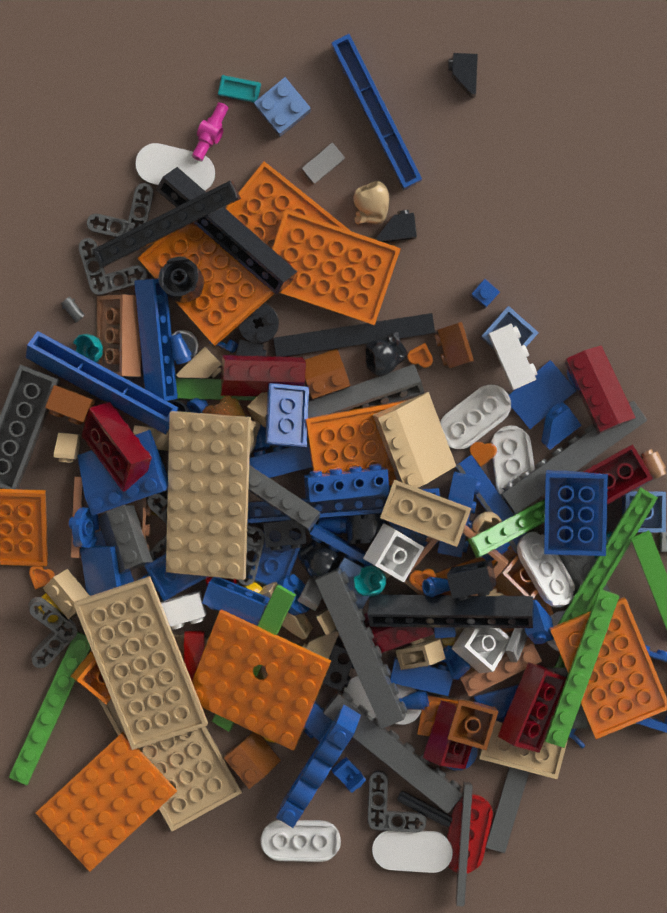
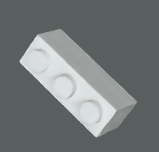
[488,323,537,390]

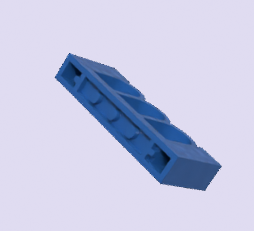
[276,705,361,828]

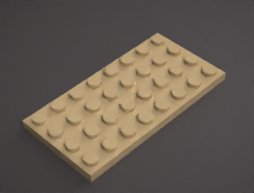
[166,411,251,580]
[73,576,208,750]
[98,699,242,831]

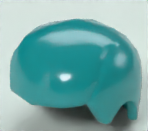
[73,334,103,363]
[354,565,386,596]

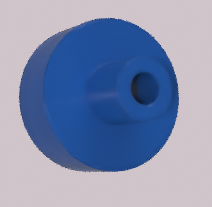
[187,398,208,414]

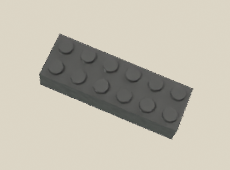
[0,365,60,489]

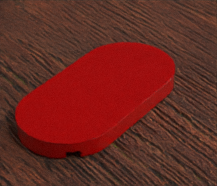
[446,794,493,874]

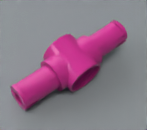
[192,102,229,162]

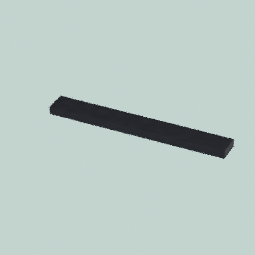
[92,180,241,268]
[274,313,435,357]

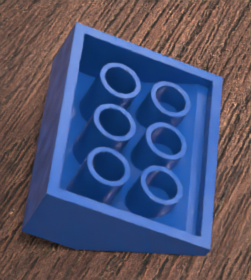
[77,430,168,516]
[544,470,608,556]

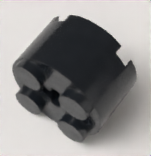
[159,257,204,303]
[238,303,279,344]
[346,513,387,544]

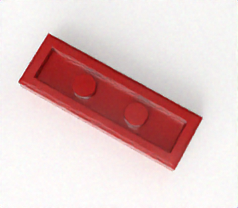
[184,631,205,681]

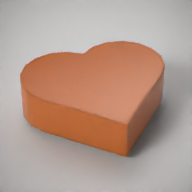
[407,343,433,368]
[470,442,497,467]
[29,566,55,590]
[409,569,436,594]

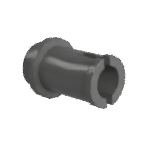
[61,296,85,323]

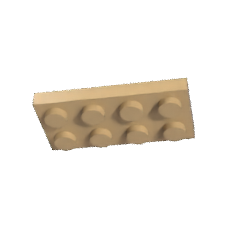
[380,480,472,547]
[479,721,568,779]

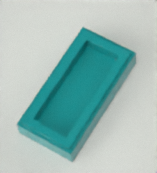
[218,75,261,103]

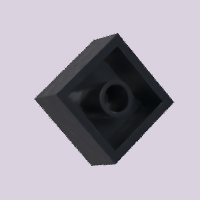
[447,560,496,601]

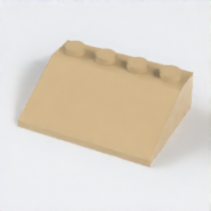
[373,392,456,488]

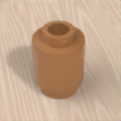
[641,449,666,480]

